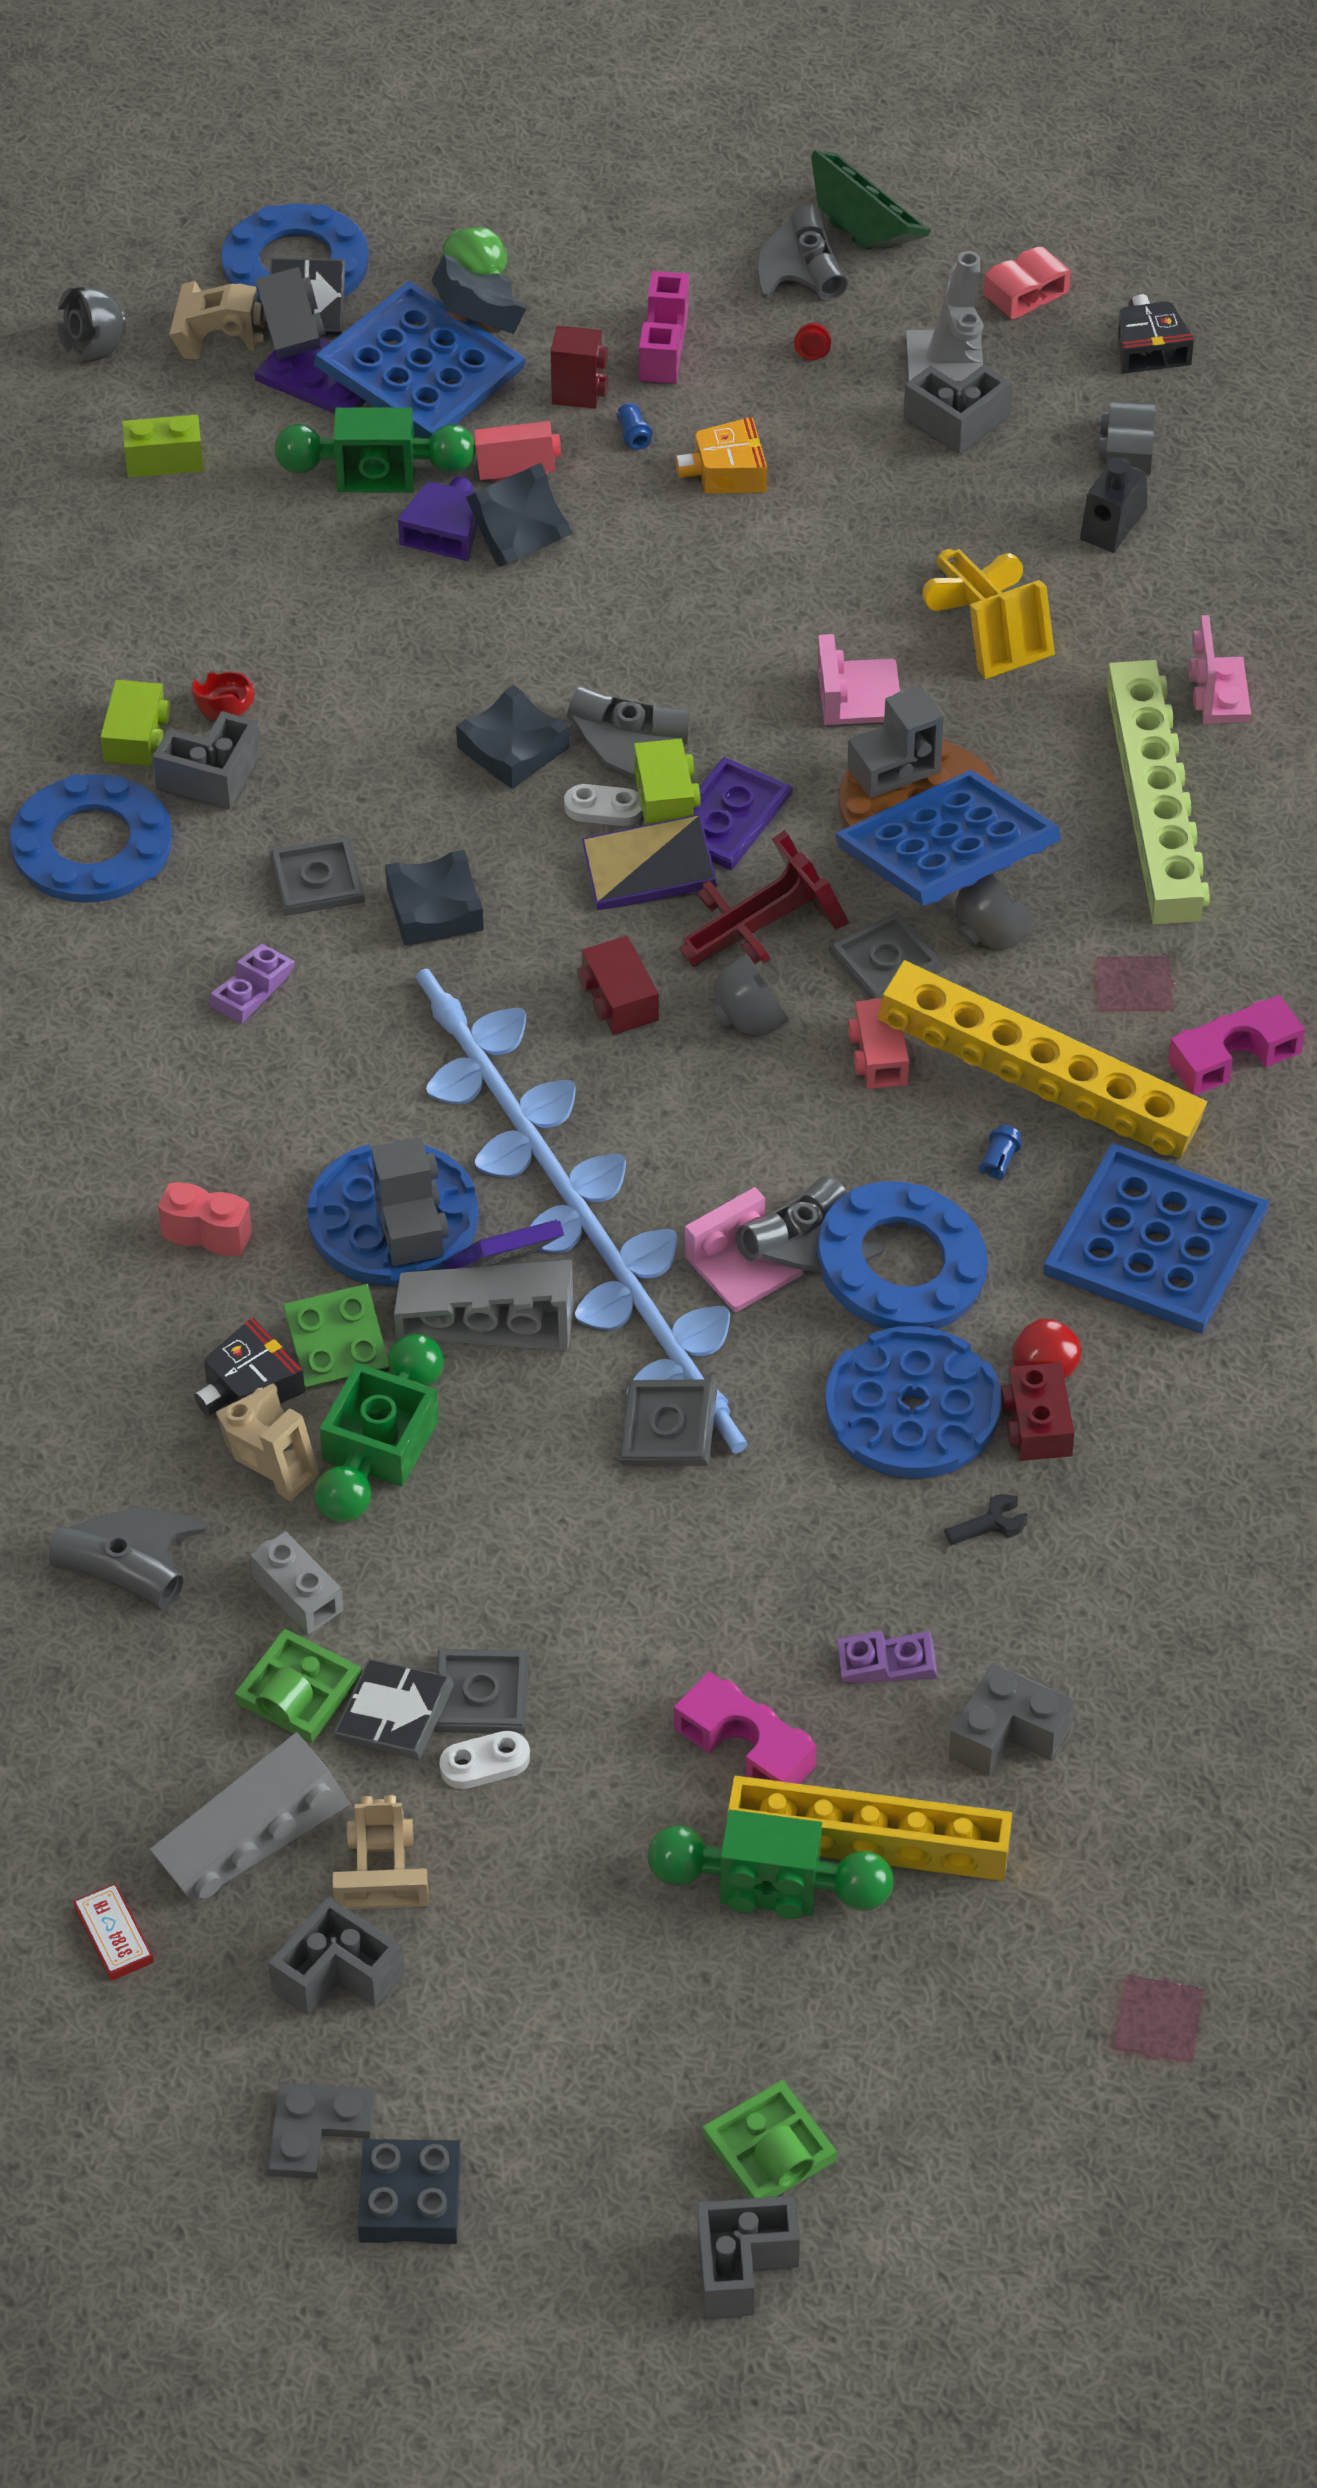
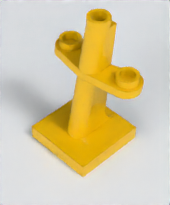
[922,549,1055,680]

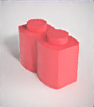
[984,247,1071,319]
[158,1182,252,1256]

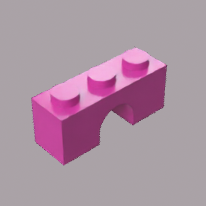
[639,271,689,384]
[1168,995,1305,1096]
[674,1671,816,1784]

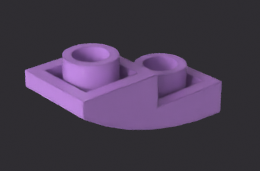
[209,944,295,1024]
[837,1630,938,1684]

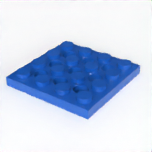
[314,280,526,438]
[835,770,1061,906]
[1043,1143,1269,1334]

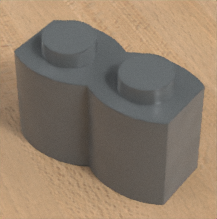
[1098,400,1156,475]

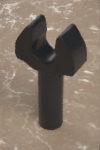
[944,1494,1028,1545]

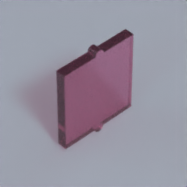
[1095,956,1176,1011]
[1114,1975,1205,2062]

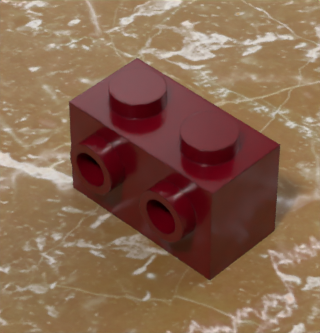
[550,325,609,409]
[577,935,659,1035]
[1000,1362,1075,1461]

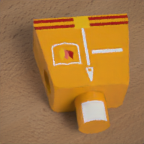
[675,417,767,493]

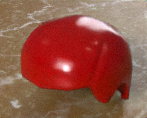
[192,671,255,721]
[1012,1319,1082,1379]

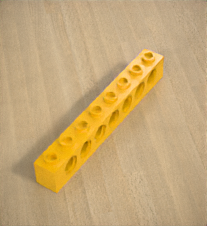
[877,960,1208,1159]

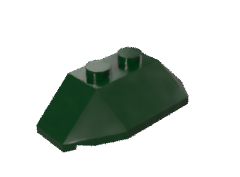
[811,150,931,250]

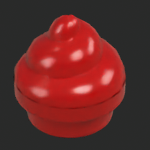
[794,323,832,360]

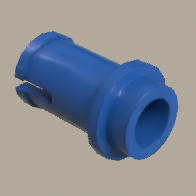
[616,403,653,450]
[979,1125,1022,1180]

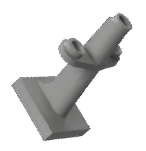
[906,251,984,383]

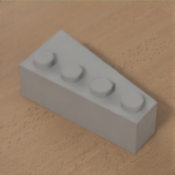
[394,1260,574,1351]
[150,1732,350,1903]

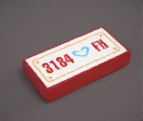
[73,1883,154,1981]

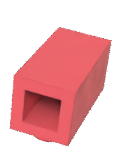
[475,421,562,482]
[848,999,909,1089]

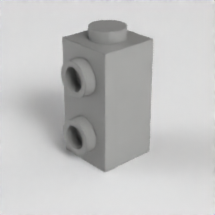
[250,1531,343,1635]

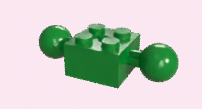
[274,408,476,493]
[314,1334,444,1523]
[647,1809,894,1919]

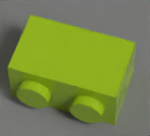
[122,414,204,478]
[101,680,170,766]
[634,738,701,825]

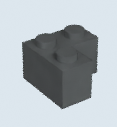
[255,267,325,360]
[904,365,1012,454]
[847,685,944,798]
[153,711,261,809]
[371,1137,449,1266]
[949,1662,1075,1776]
[268,1896,405,2016]
[697,2195,800,2319]

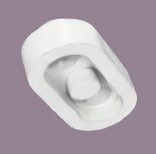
[564,784,643,826]
[439,1731,530,1789]

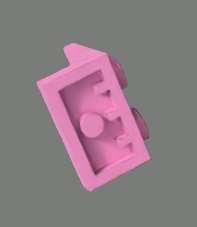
[1189,615,1251,724]
[817,634,900,725]
[685,1187,803,1312]

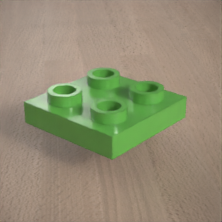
[282,1284,389,1389]
[234,1628,361,1743]
[702,2080,837,2199]

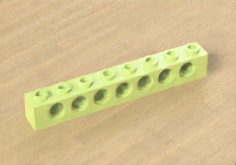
[1107,660,1210,925]

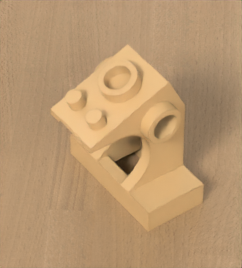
[169,281,266,359]
[216,1384,320,1502]
[333,1795,429,1909]

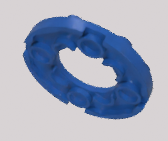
[221,204,369,303]
[10,774,172,903]
[816,1181,988,1329]

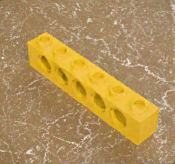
[727,1775,1013,1881]

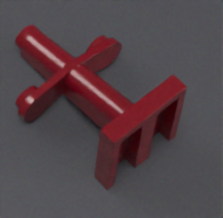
[679,830,850,968]

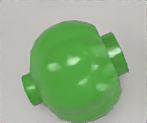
[440,227,507,275]

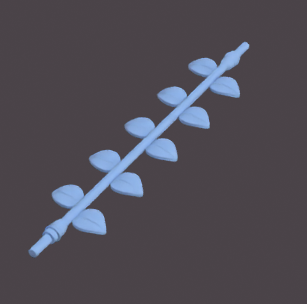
[416,969,747,1454]

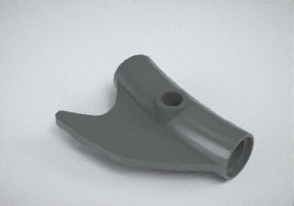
[758,204,848,301]
[567,686,689,780]
[736,1176,884,1273]
[49,1507,208,1609]

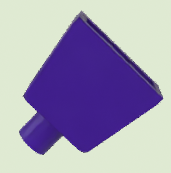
[398,477,478,561]

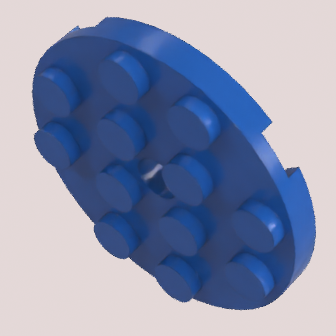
[307,1141,479,1286]
[825,1326,1001,1478]

